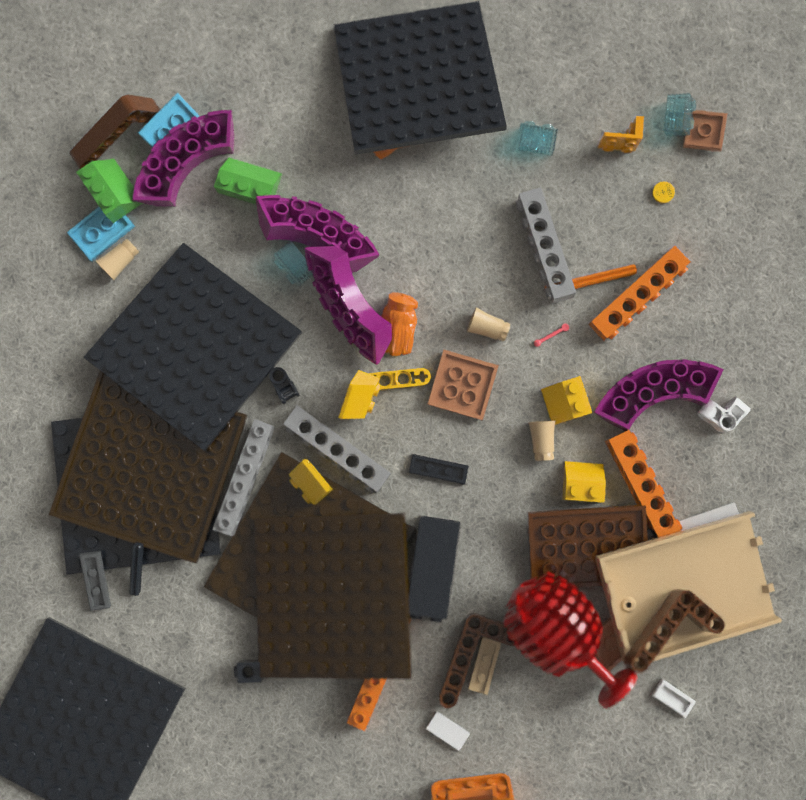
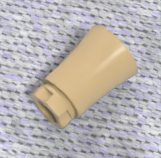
[95,239,139,280]
[467,307,510,341]
[528,421,555,461]

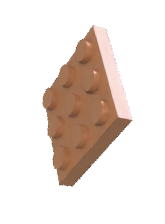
[427,350,499,421]

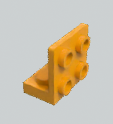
[598,116,644,153]

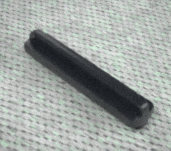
[129,542,143,596]

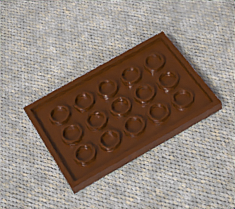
[527,505,647,588]

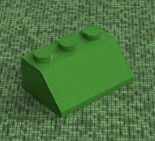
[214,158,282,204]
[76,159,142,223]

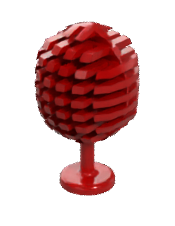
[503,572,637,709]

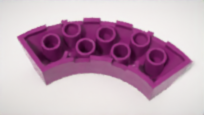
[133,110,234,207]
[256,195,380,273]
[304,246,392,365]
[594,359,724,431]

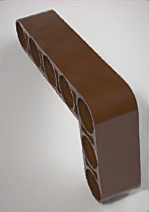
[69,95,160,169]
[624,589,725,673]
[439,613,514,709]

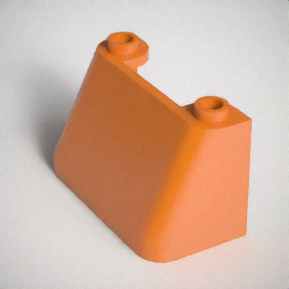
[431,773,514,800]

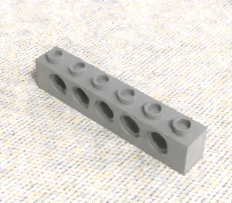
[516,187,576,304]
[284,406,391,493]
[213,419,275,536]

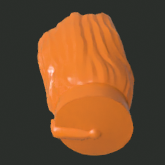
[381,292,418,356]

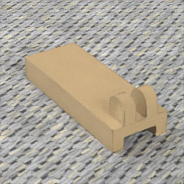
[468,637,501,695]

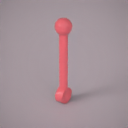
[534,324,569,347]

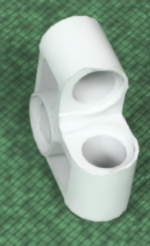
[697,396,751,433]

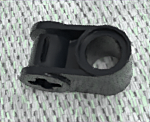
[269,367,300,405]

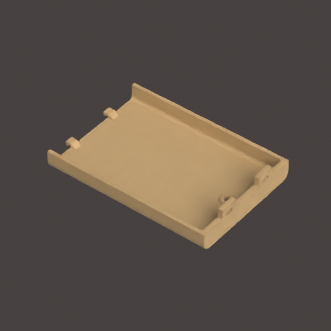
[595,511,782,667]

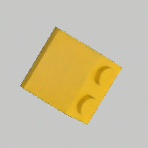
[338,370,381,419]
[541,376,592,425]
[289,459,333,505]
[562,461,606,503]

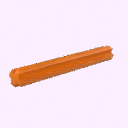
[544,264,637,290]

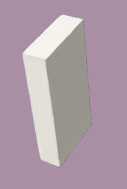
[651,678,696,718]
[426,711,470,751]

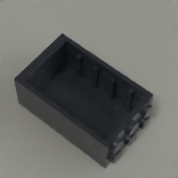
[409,515,461,623]

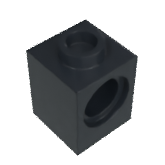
[234,660,264,683]

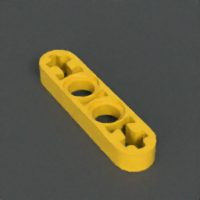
[368,368,431,390]

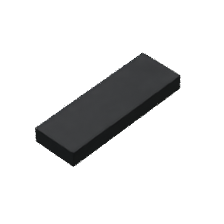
[409,454,469,485]

